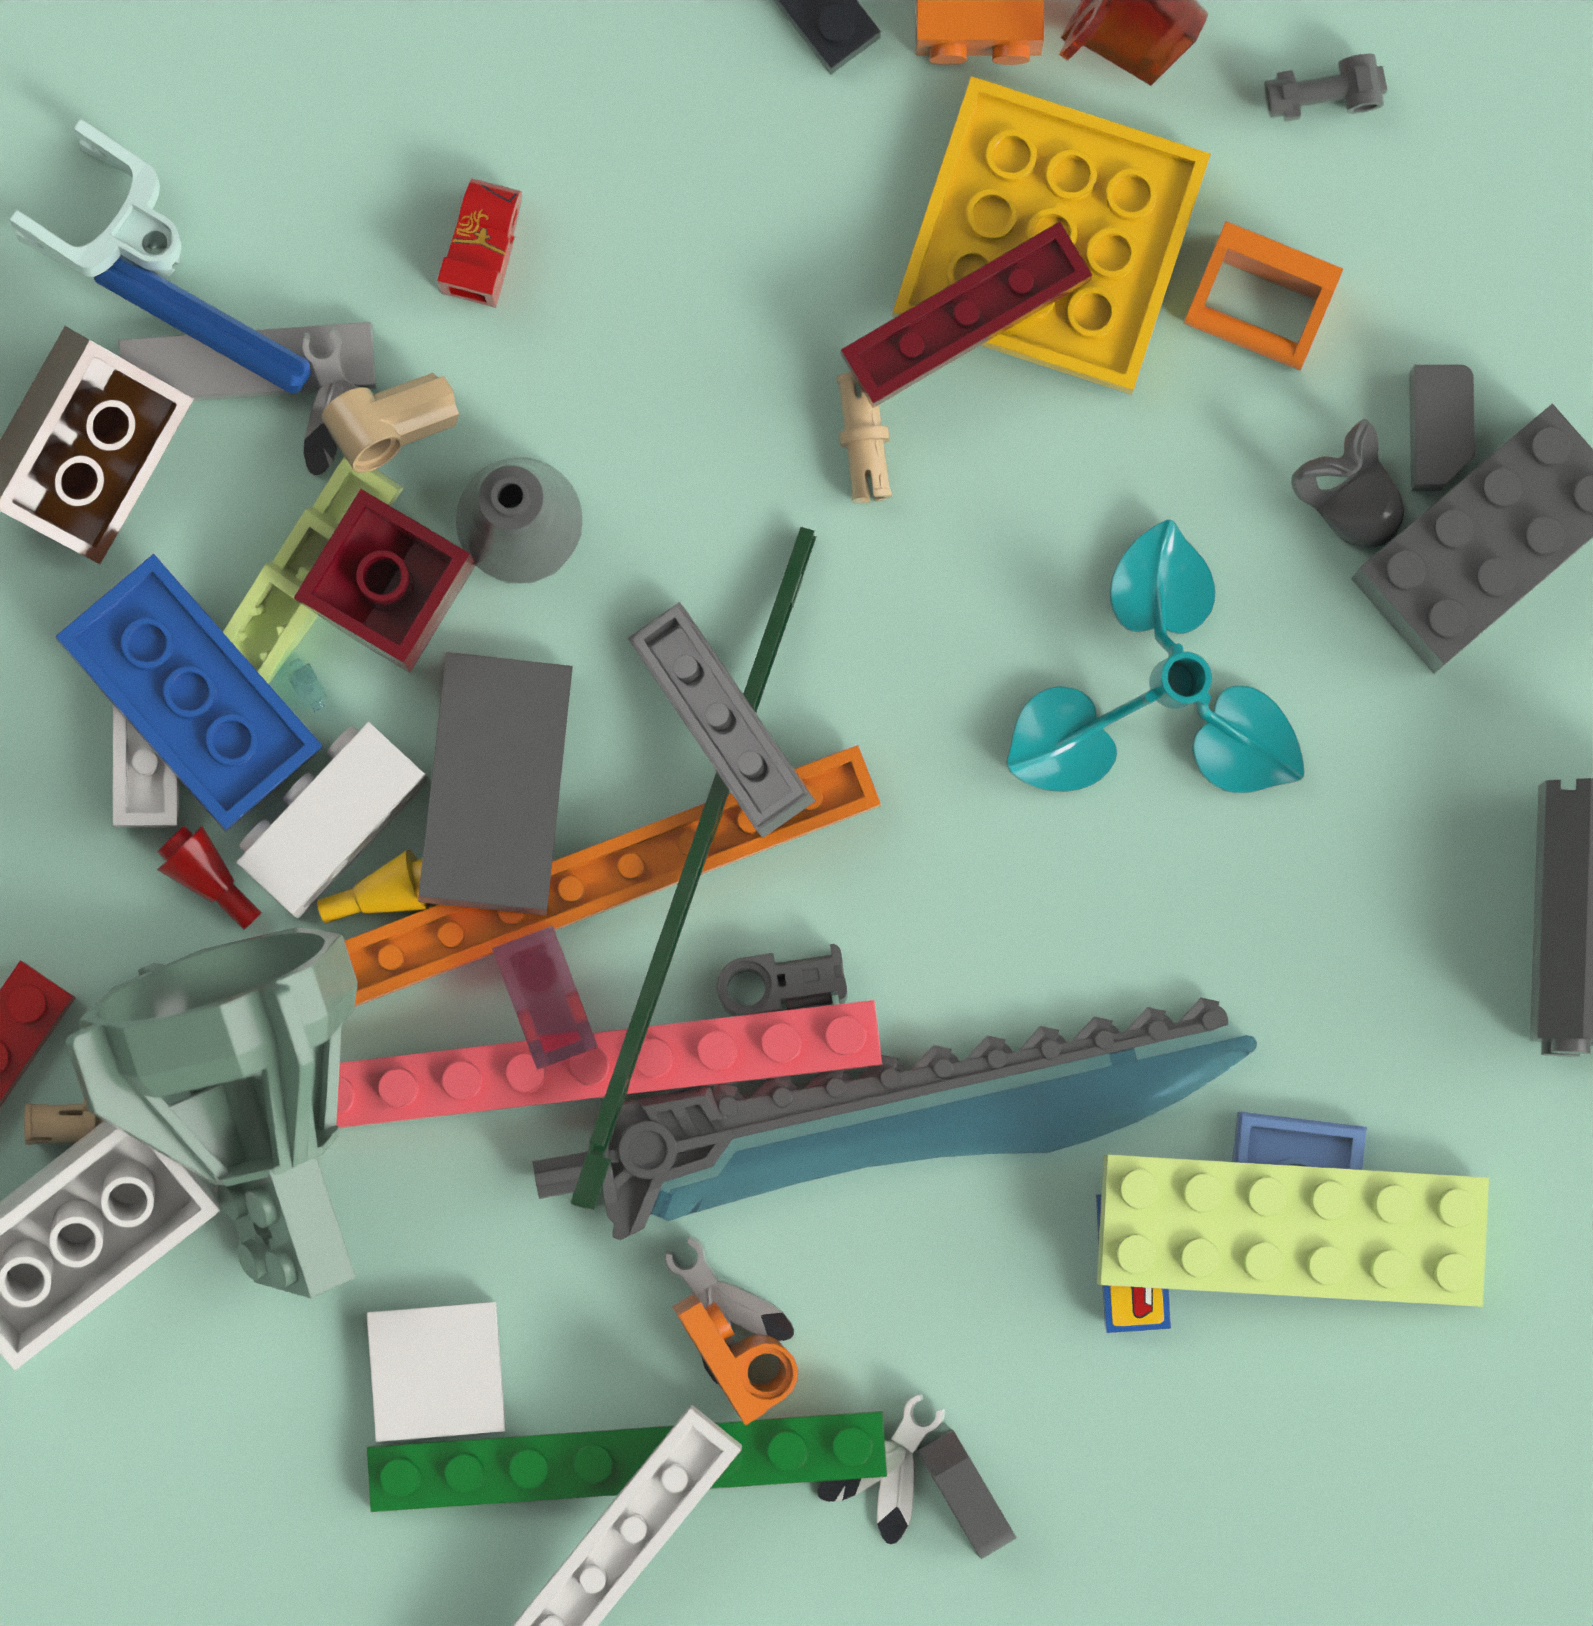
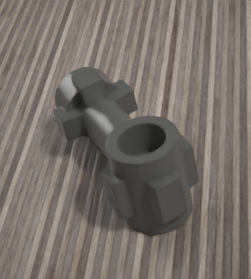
[1264,54,1387,122]

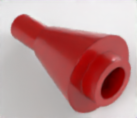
[157,825,262,930]

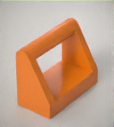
[1183,221,1343,371]

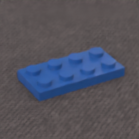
[55,553,323,832]

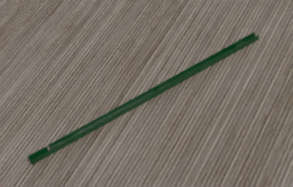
[570,527,817,1210]

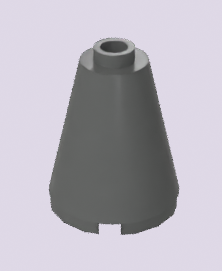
[456,458,582,583]

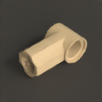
[322,373,459,473]

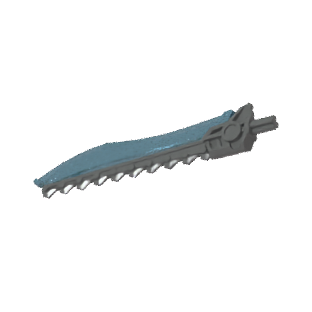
[532,997,1257,1241]

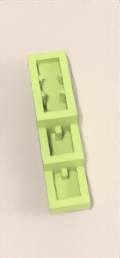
[223,456,404,684]

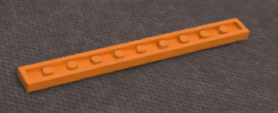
[344,745,881,1007]

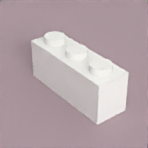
[236,721,429,919]

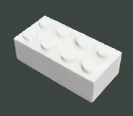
[0,1121,220,1370]

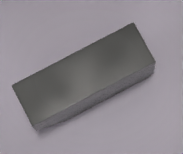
[1409,365,1475,491]
[917,1429,1017,1559]

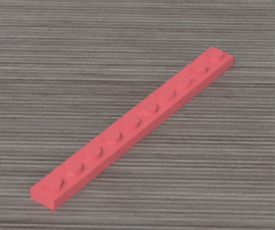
[336,1000,883,1128]

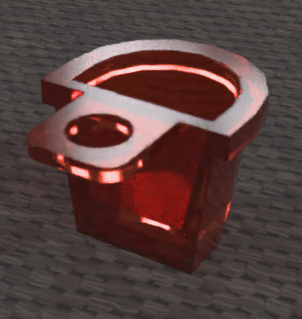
[1059,0,1208,86]

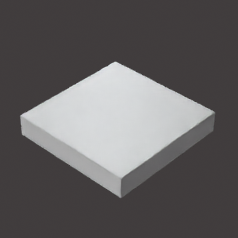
[367,1302,506,1442]

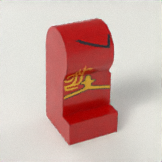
[437,178,522,308]

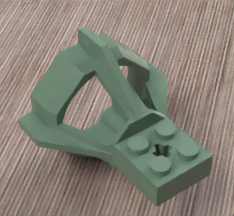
[66,927,358,1299]

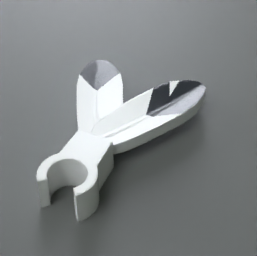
[817,1393,945,1545]

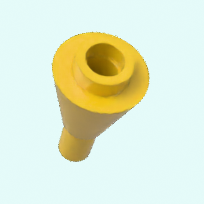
[317,849,430,924]

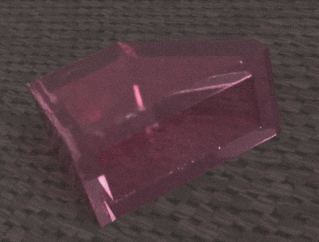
[492,926,598,1070]

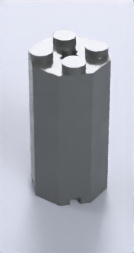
[1530,778,1593,1057]

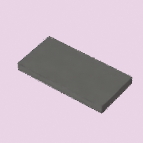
[418,652,573,916]

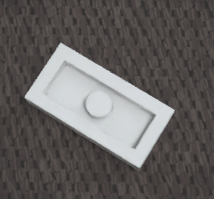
[113,705,179,828]

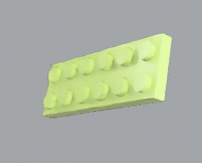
[1097,1155,1489,1307]

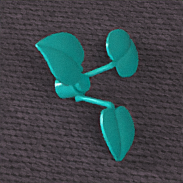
[1006,520,1304,793]

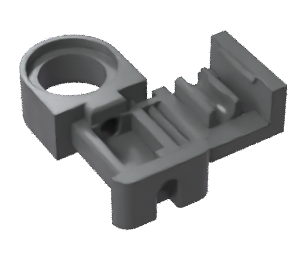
[717,944,848,1017]

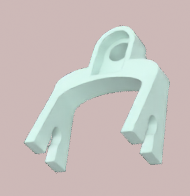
[10,119,182,277]

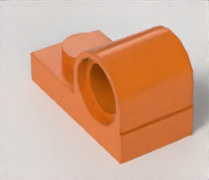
[672,1293,798,1425]

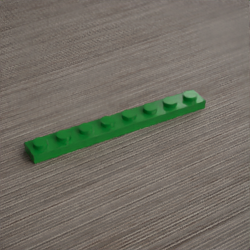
[367,1411,887,1512]

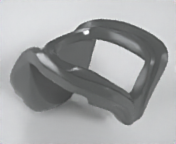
[1291,419,1404,548]

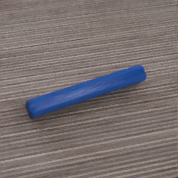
[94,255,311,393]

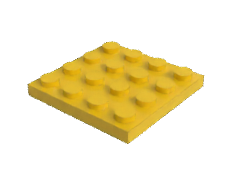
[892,76,1211,395]

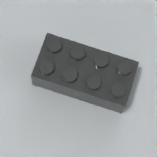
[1351,403,1593,674]

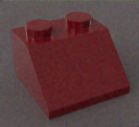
[294,488,476,673]

